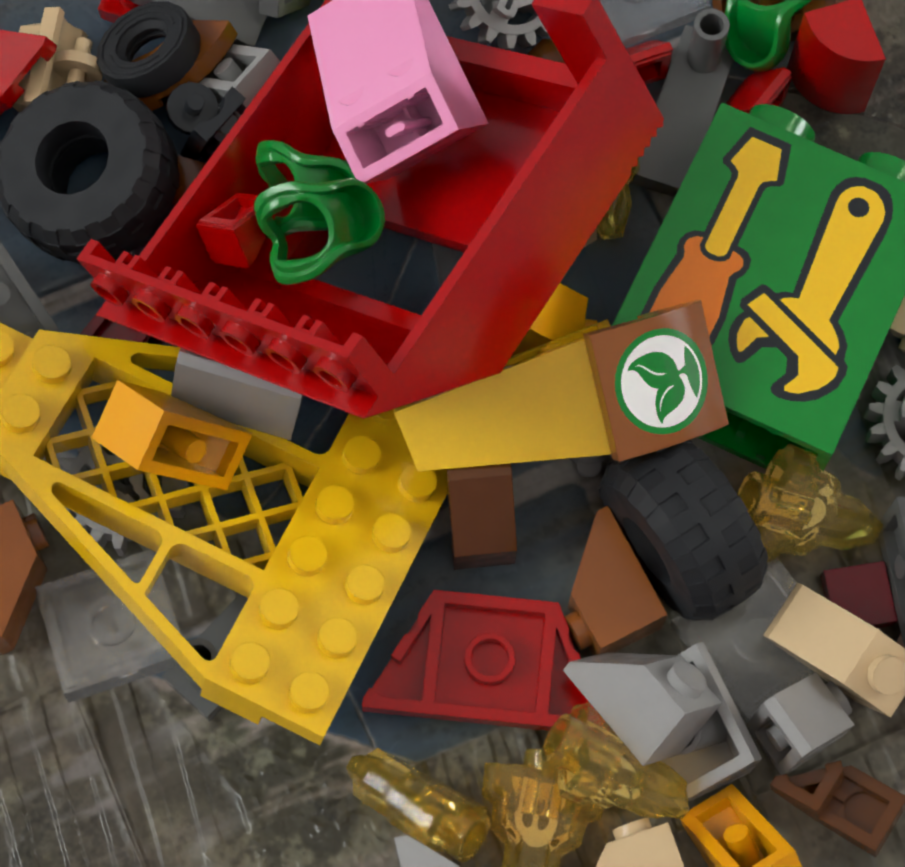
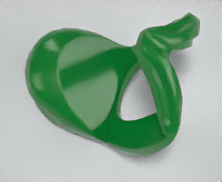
[725,0,812,72]
[255,140,356,239]
[254,178,385,285]

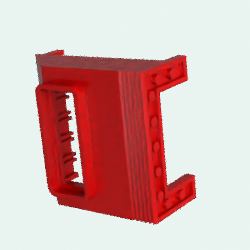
[76,0,664,419]

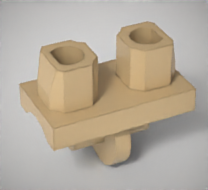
[12,7,103,112]

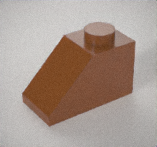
[0,499,50,655]
[564,506,668,656]

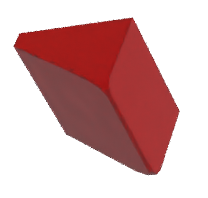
[626,40,673,85]
[725,67,792,113]
[196,193,277,268]

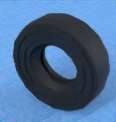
[96,1,200,98]

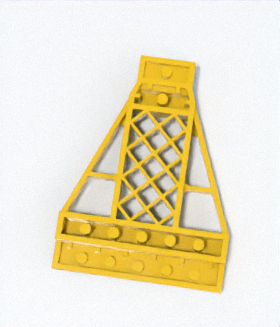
[0,323,448,745]

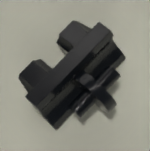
[166,82,246,161]

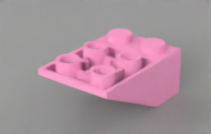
[308,0,489,184]

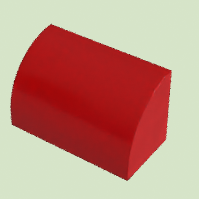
[787,0,886,114]

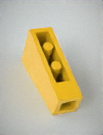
[394,319,611,471]

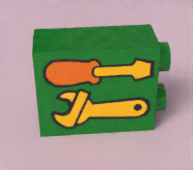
[612,102,905,490]

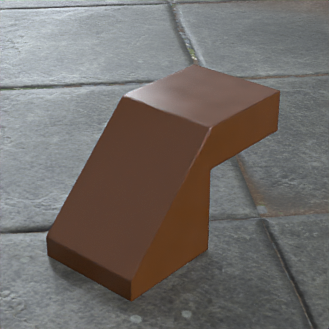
[447,463,517,570]

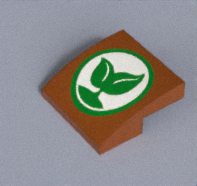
[583,300,729,462]

